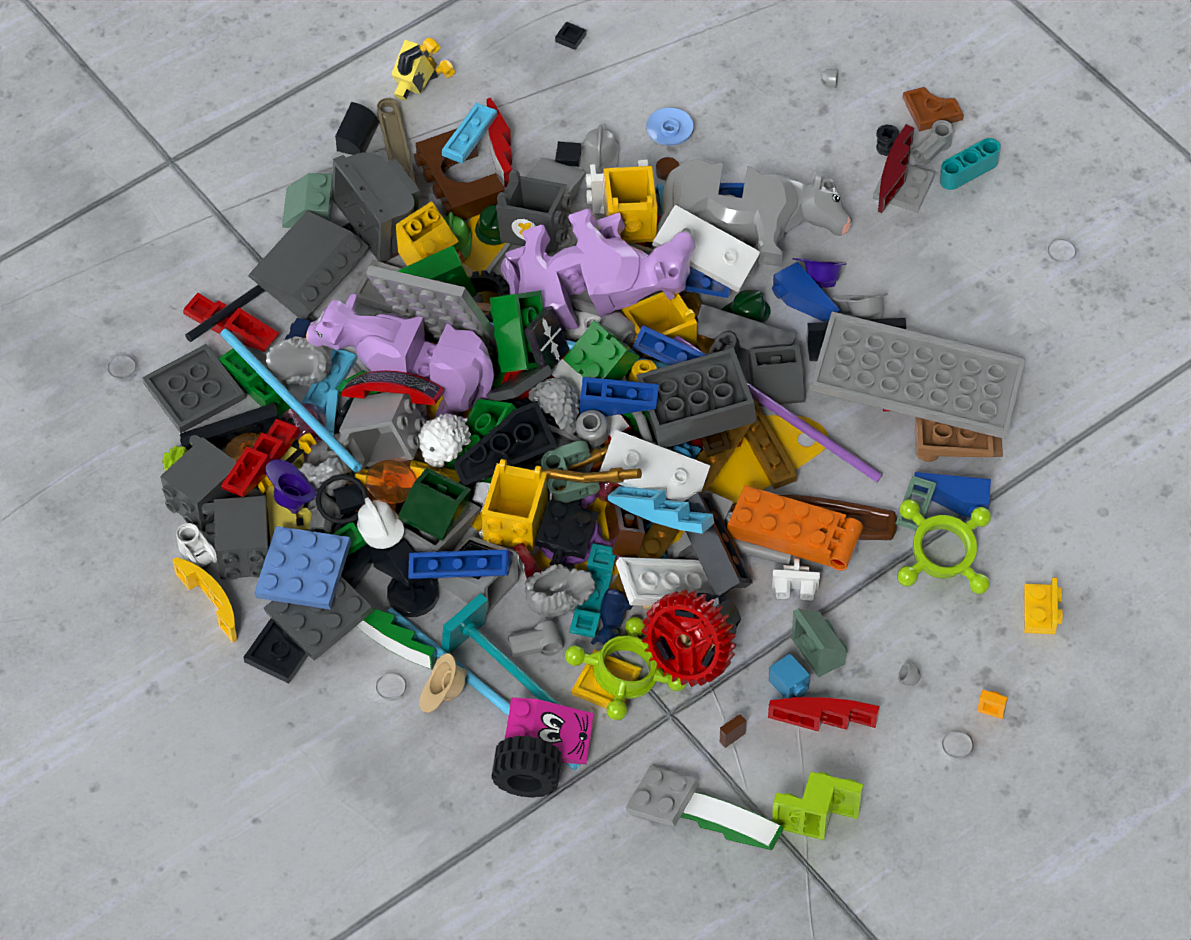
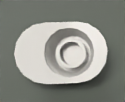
[357,497,405,549]

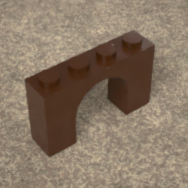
[414,128,505,220]

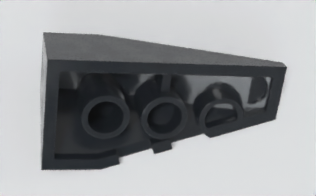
[453,401,558,486]

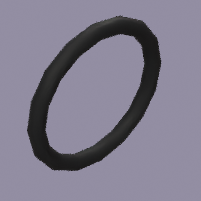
[315,474,369,524]

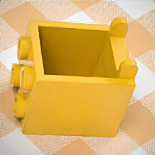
[603,166,657,243]
[621,292,697,361]
[481,459,548,552]

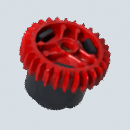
[641,589,741,687]

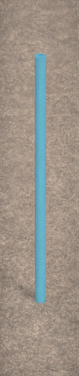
[220,329,362,472]
[386,607,580,770]

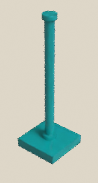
[441,593,560,705]

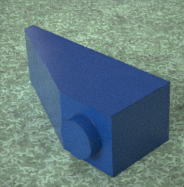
[772,262,840,322]
[580,377,659,417]
[914,472,991,518]

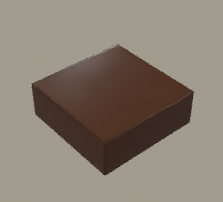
[719,714,746,748]

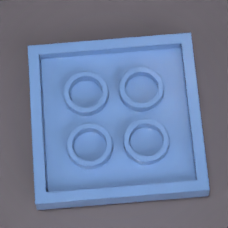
[254,526,351,610]

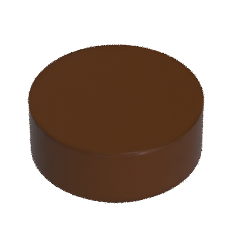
[656,157,679,181]

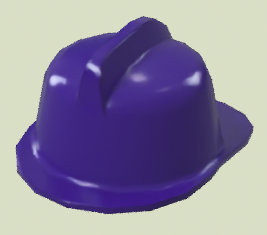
[792,258,847,288]
[266,460,316,514]

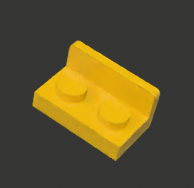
[1024,577,1063,634]

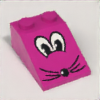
[505,697,594,765]

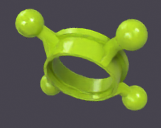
[897,499,991,594]
[565,617,687,721]

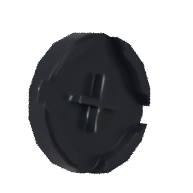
[387,578,438,617]

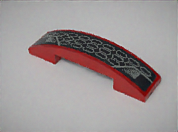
[341,370,444,405]

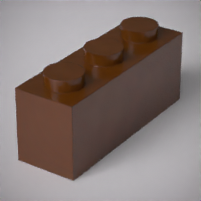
[605,486,645,558]

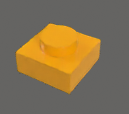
[977,689,1008,719]

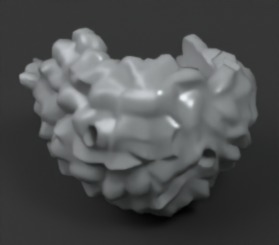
[265,336,332,385]
[528,377,580,437]
[298,450,353,497]
[525,564,596,618]

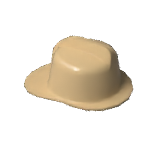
[419,653,467,713]

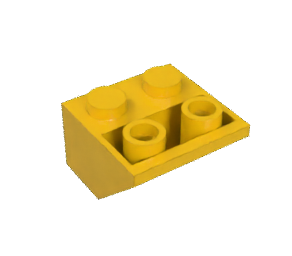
[396,201,459,266]

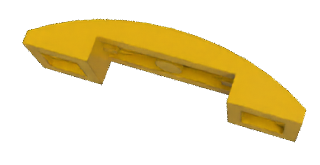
[172,557,237,642]

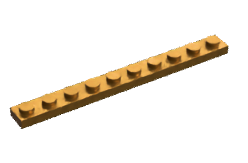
[680,292,797,489]
[608,413,758,599]

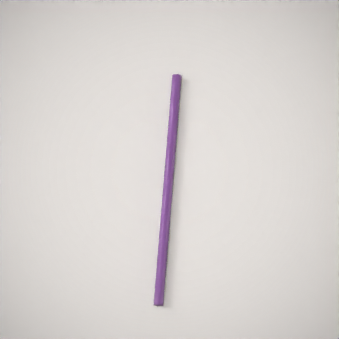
[674,335,883,483]

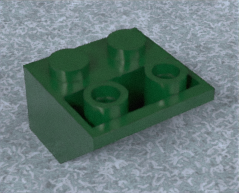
[398,468,471,541]

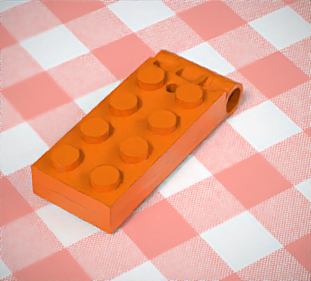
[728,485,863,571]

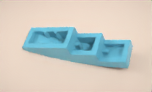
[608,486,714,534]

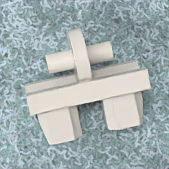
[772,558,820,601]

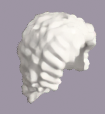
[418,413,471,468]

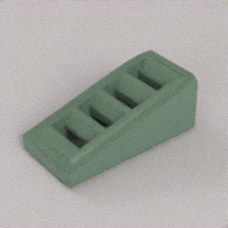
[895,476,937,530]

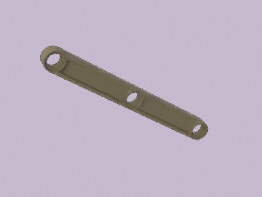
[377,98,422,209]

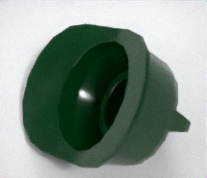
[475,204,504,246]
[721,290,771,323]

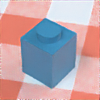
[769,654,810,698]

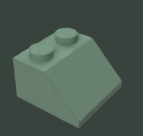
[282,173,333,228]
[791,609,847,677]

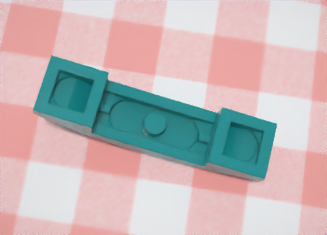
[569,544,617,638]

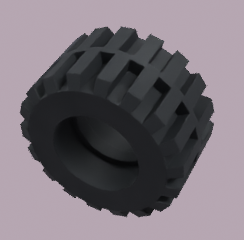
[491,736,562,798]

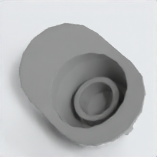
[581,125,619,174]
[832,293,889,320]

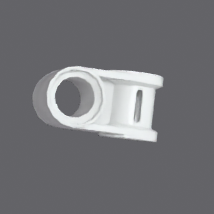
[176,523,217,568]

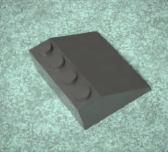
[248,210,369,320]
[637,348,757,448]

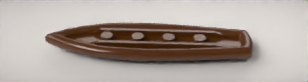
[731,495,897,540]

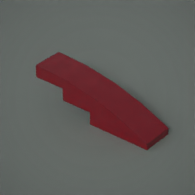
[878,124,914,213]

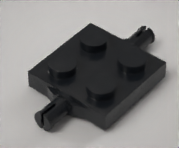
[535,498,599,566]

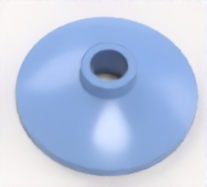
[646,108,693,146]

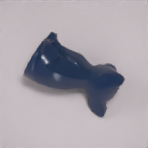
[591,589,633,645]

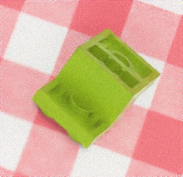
[772,771,863,840]

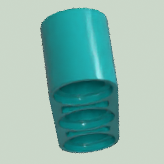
[940,138,1001,190]

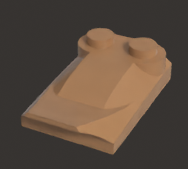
[914,417,1003,462]

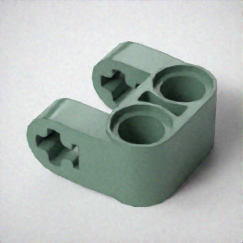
[541,441,600,503]

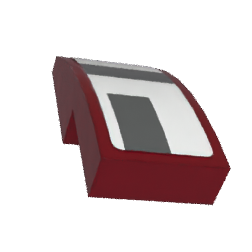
[514,543,542,579]

